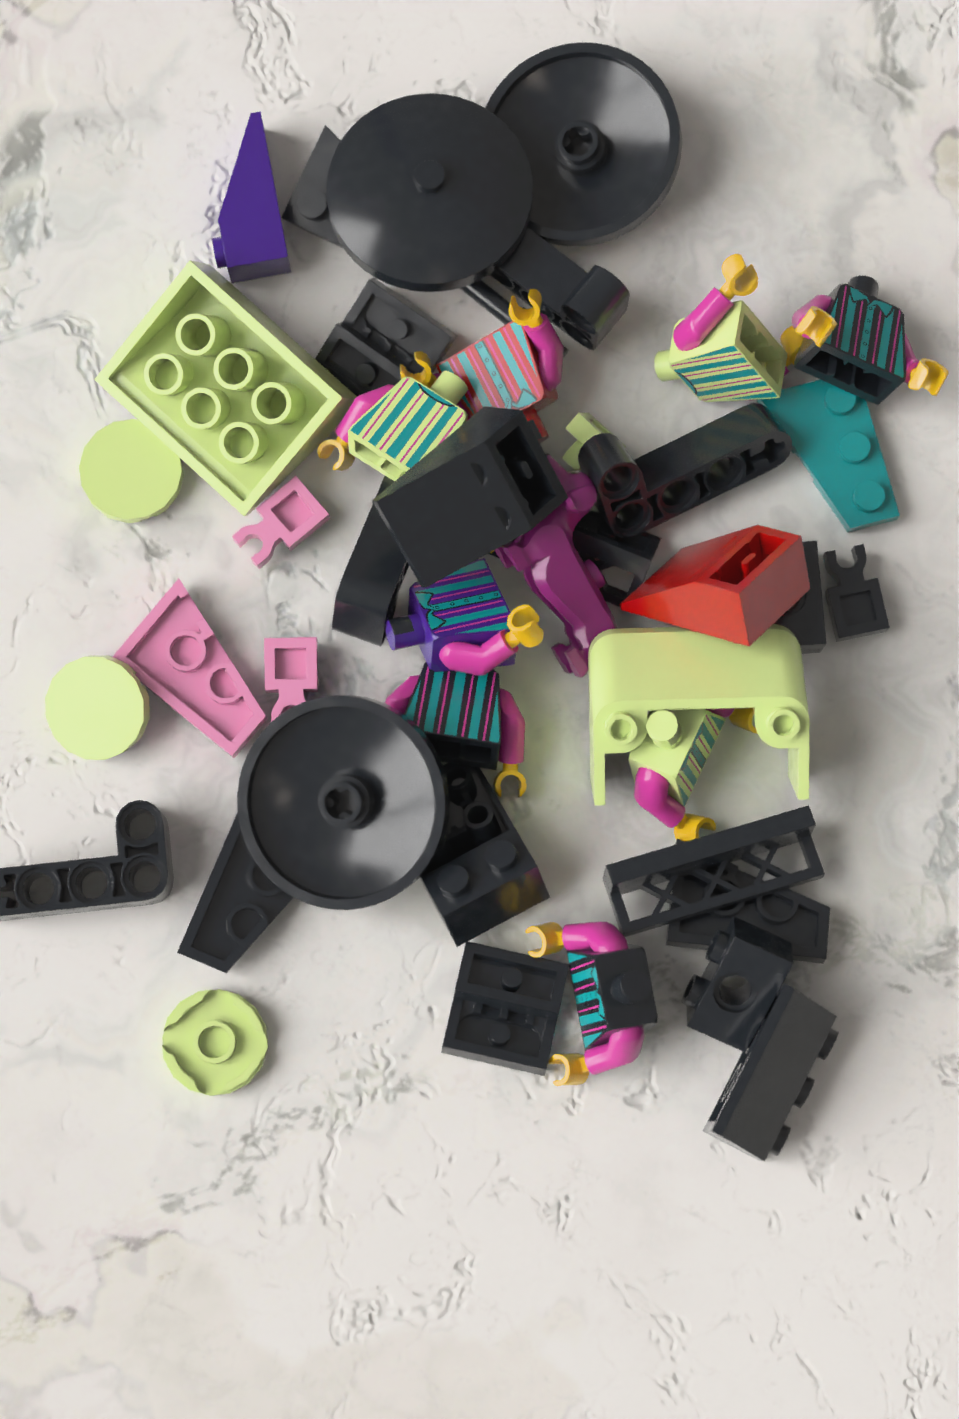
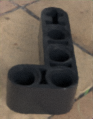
[489,227,630,351]
[578,403,792,538]
[332,476,409,647]
[0,800,174,921]

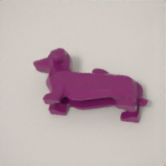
[495,453,617,678]

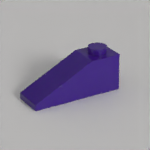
[212,111,291,284]

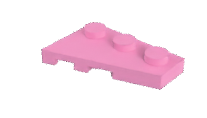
[113,578,267,758]

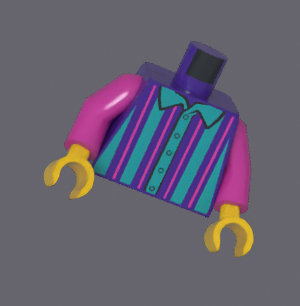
[385,550,544,676]

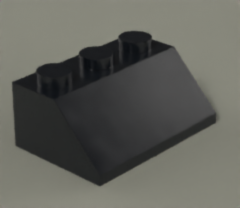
[703,984,839,1161]

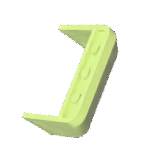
[588,624,809,806]

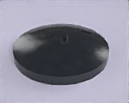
[485,42,682,247]
[326,93,533,292]
[237,695,450,910]

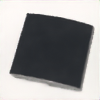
[315,278,458,396]
[441,941,569,1076]

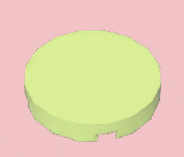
[79,419,184,523]
[45,655,150,760]
[162,989,269,1096]

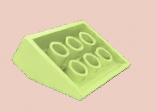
[94,260,357,516]

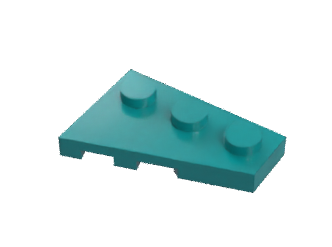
[756,380,900,533]

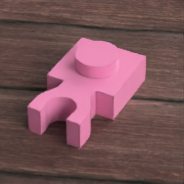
[232,476,330,569]
[264,637,318,722]

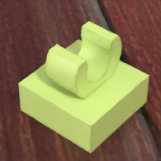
[562,412,626,471]

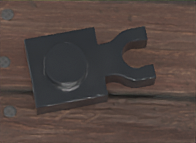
[823,544,890,642]

